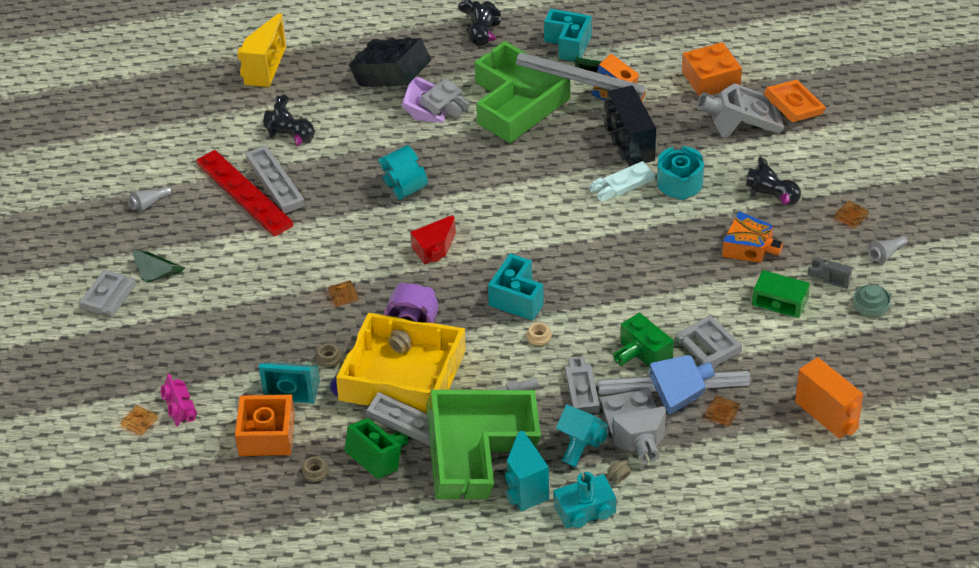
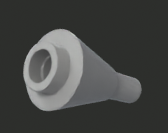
[128,186,171,213]
[868,236,907,264]

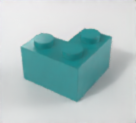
[544,8,592,62]
[488,253,544,321]

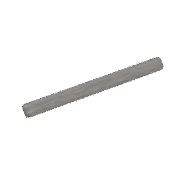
[516,53,645,98]
[597,371,751,395]

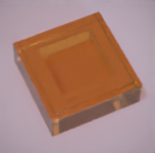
[835,201,869,229]
[327,280,359,307]
[706,395,740,427]
[121,405,158,436]

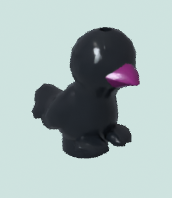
[458,0,501,46]
[263,95,315,146]
[746,157,801,205]

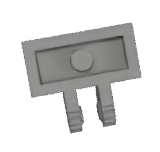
[419,78,469,118]

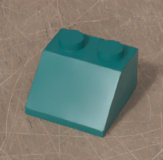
[258,362,320,404]
[505,430,549,512]

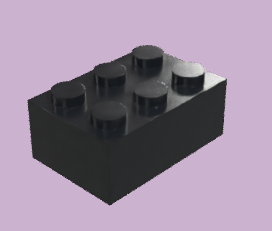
[348,37,431,87]
[604,85,656,167]

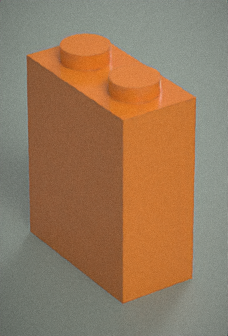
[795,357,863,439]

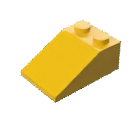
[237,13,286,87]

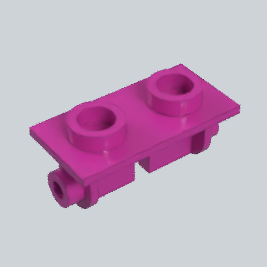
[160,374,197,427]

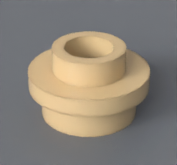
[527,322,552,346]

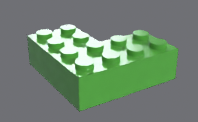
[474,41,571,143]
[426,390,541,499]

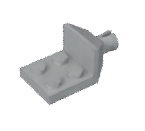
[697,83,784,138]
[600,388,666,464]

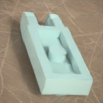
[589,161,656,202]

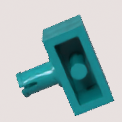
[556,404,608,468]
[553,472,616,529]

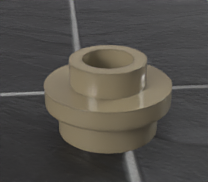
[388,330,412,354]
[316,343,341,367]
[302,457,329,482]
[607,460,632,485]

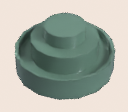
[853,284,891,317]

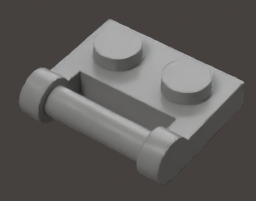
[674,315,742,369]

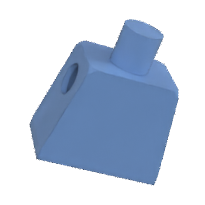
[648,355,715,415]

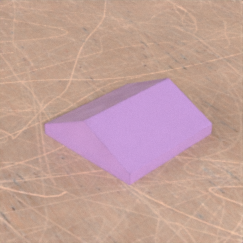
[401,76,446,123]

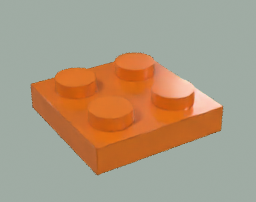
[763,80,826,123]

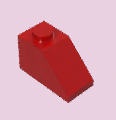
[410,215,456,265]

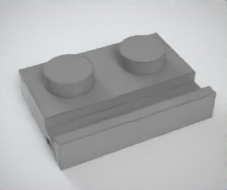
[79,270,136,318]

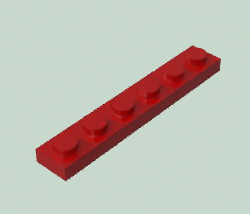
[196,150,293,237]

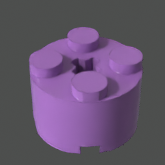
[383,283,439,323]

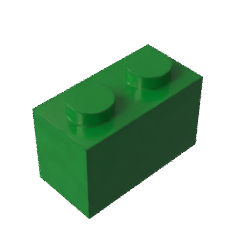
[752,270,810,318]

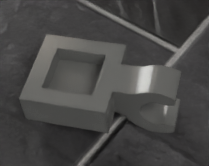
[808,257,853,289]

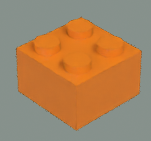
[682,42,742,97]
[235,395,295,456]

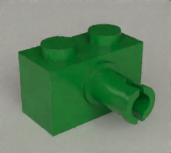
[613,312,674,367]
[344,418,408,479]

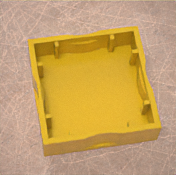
[336,313,466,414]

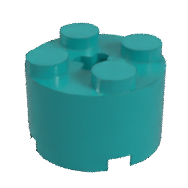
[377,145,428,201]
[657,146,704,200]

